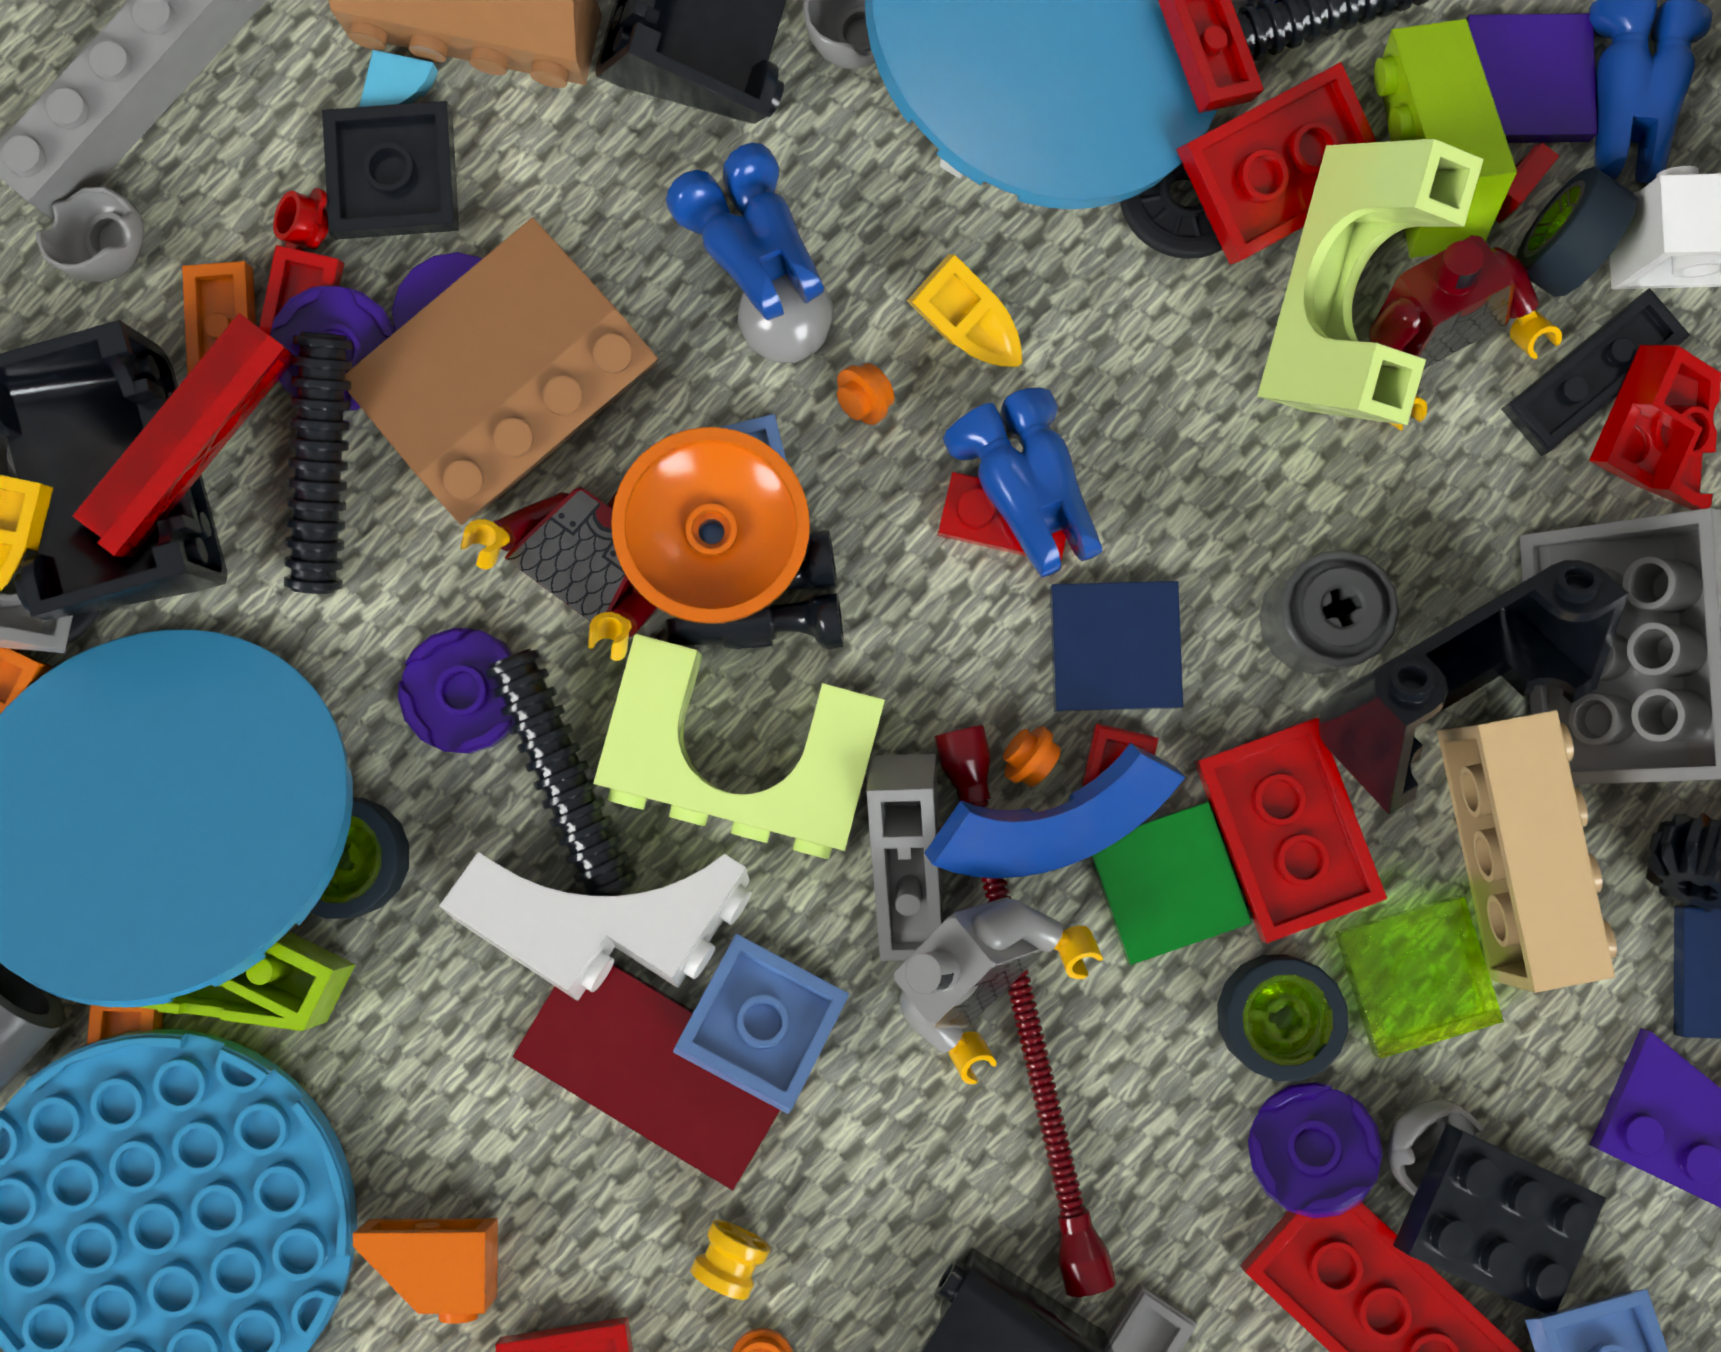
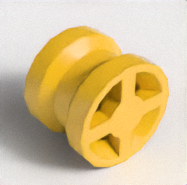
[690,1219,771,1300]

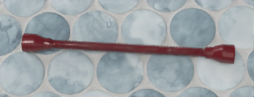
[934,725,1116,1297]

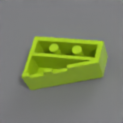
[1374,19,1517,258]
[141,931,356,1031]

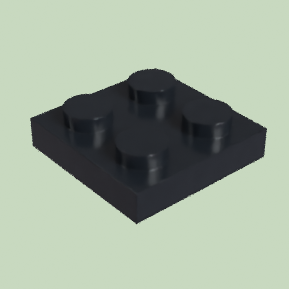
[322,101,459,240]

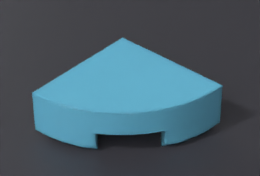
[359,50,438,107]

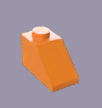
[353,1218,498,1324]

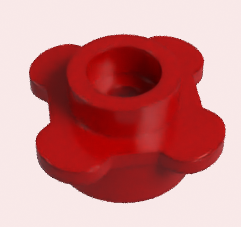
[273,188,328,251]

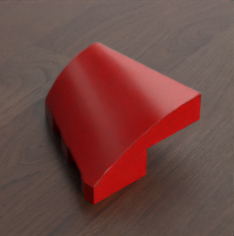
[1589,345,1721,510]

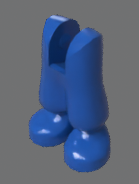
[1589,0,1713,184]
[666,142,824,320]
[943,387,1103,578]

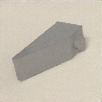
[867,754,943,961]

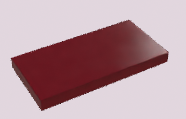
[512,963,780,1191]

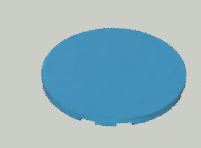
[865,0,1217,209]
[0,630,353,1007]
[0,1029,357,1352]

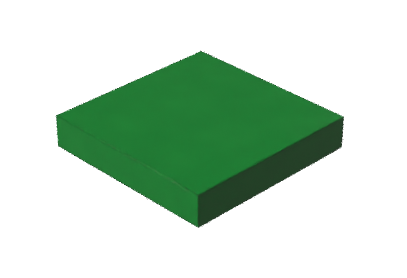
[1090,802,1252,965]

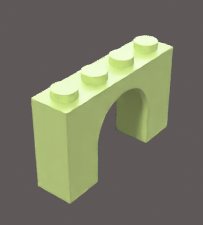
[1257,139,1484,425]
[593,634,885,859]

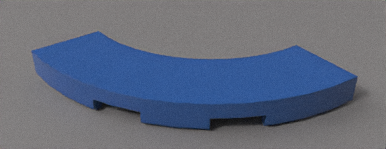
[924,743,1186,878]

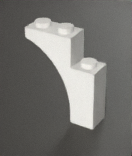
[439,852,752,1001]

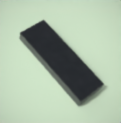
[1501,288,1690,456]

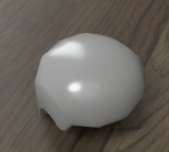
[803,0,876,69]
[36,186,145,282]
[738,274,834,363]
[1387,1099,1484,1196]

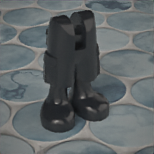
[665,530,844,650]

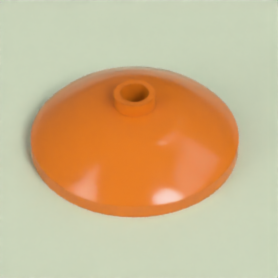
[611,427,810,624]

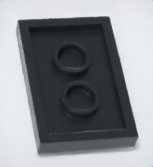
[1393,1123,1606,1314]

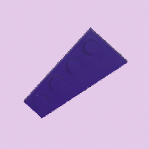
[1589,1028,1721,1208]

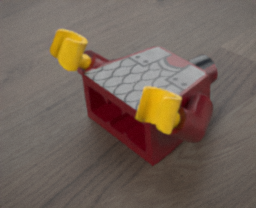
[1369,235,1562,431]
[460,486,658,661]

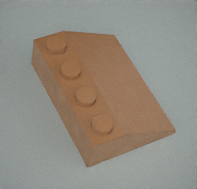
[329,0,602,88]
[345,217,658,526]

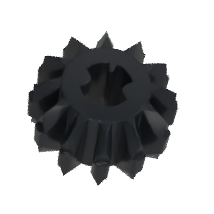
[1646,813,1721,913]

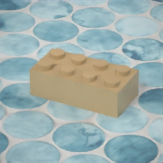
[1437,710,1617,993]

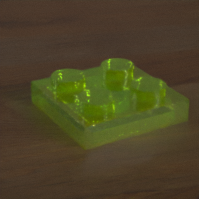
[1335,895,1504,1059]

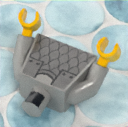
[893,897,1103,1084]

